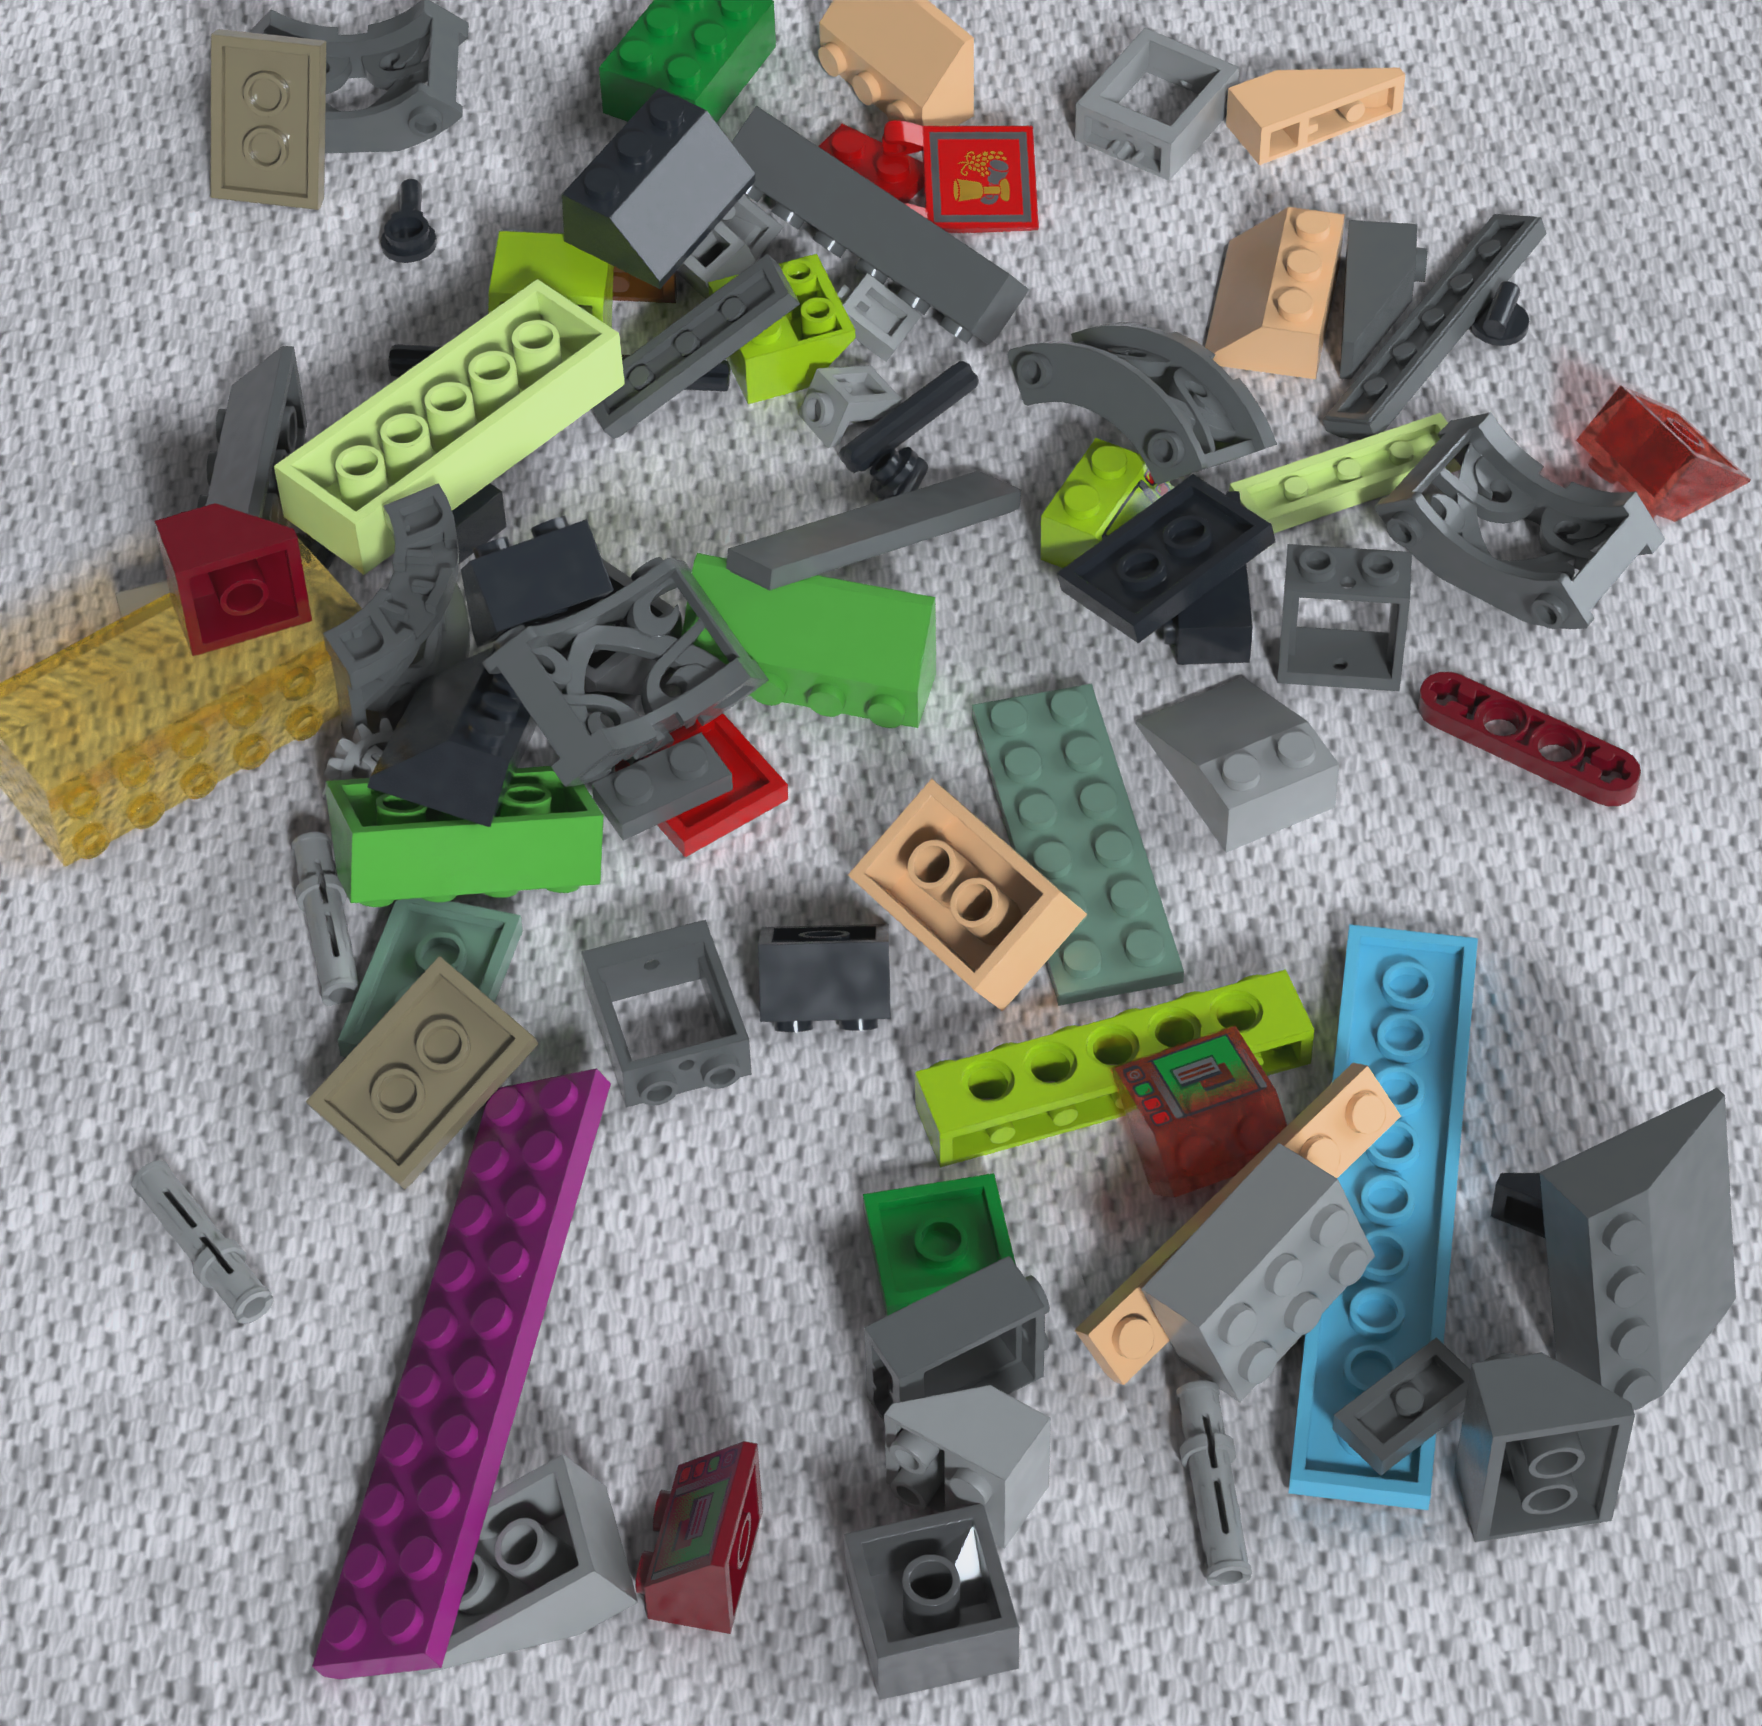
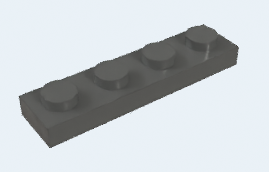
[592,254,800,439]

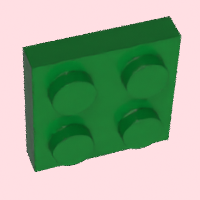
[863,1173,1016,1316]

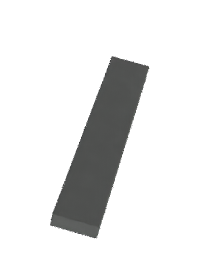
[1322,214,1547,440]
[726,471,1022,590]

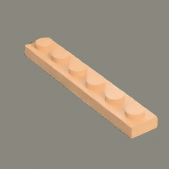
[1074,1063,1401,1385]

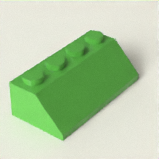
[681,553,936,728]
[326,766,604,907]

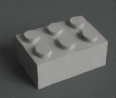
[1141,1143,1375,1402]

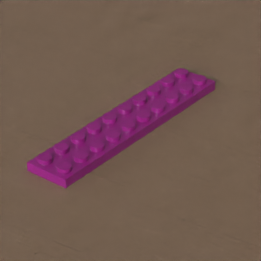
[312,1068,611,1680]

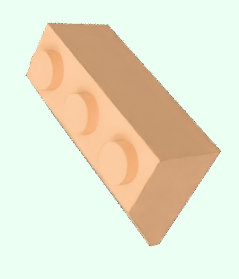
[818,0,974,126]
[1205,207,1345,379]

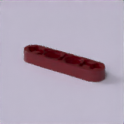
[1418,672,1641,806]

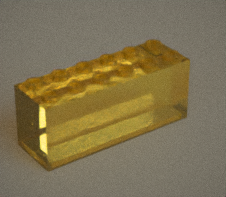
[0,538,362,867]

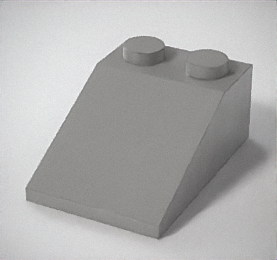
[1136,677,1339,852]
[418,1454,638,1674]

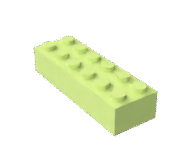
[274,279,625,575]

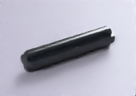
[839,361,979,473]

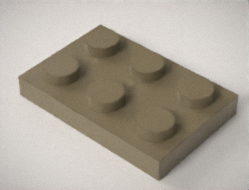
[211,29,326,210]
[306,956,539,1190]

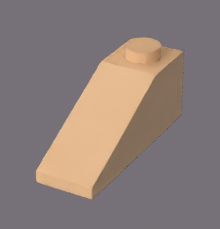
[1226,67,1405,165]

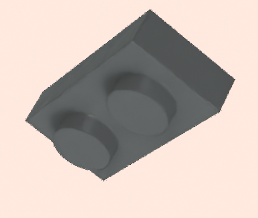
[591,733,733,841]
[1332,1337,1471,1476]

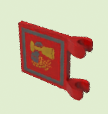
[882,120,1039,233]

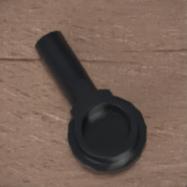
[380,179,437,263]

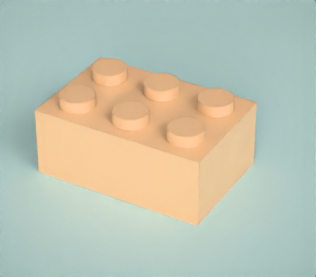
[848,778,1087,1011]

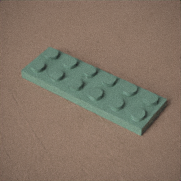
[972,684,1184,1006]

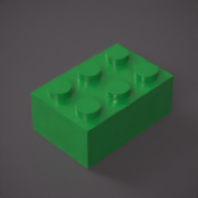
[599,0,776,123]

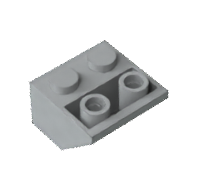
[884,1385,1051,1549]

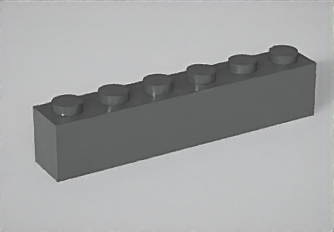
[731,106,1030,345]

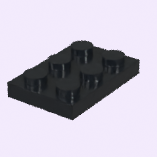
[1056,474,1276,643]

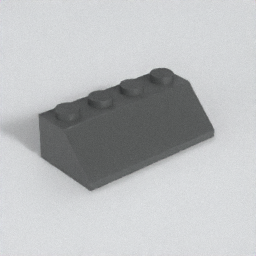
[197,346,307,526]

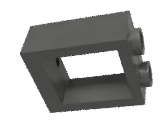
[1277,544,1412,691]
[581,920,752,1108]
[864,1256,1050,1422]

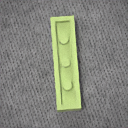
[1229,413,1461,533]

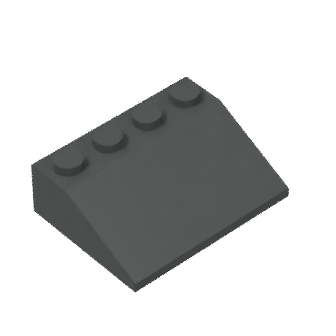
[1540,1088,1736,1410]

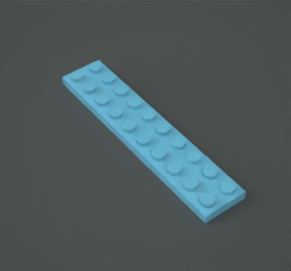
[1288,924,1478,1510]

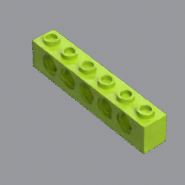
[915,969,1315,1168]

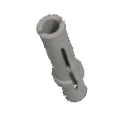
[291,832,361,1006]
[132,1160,273,1324]
[1175,1380,1252,1586]

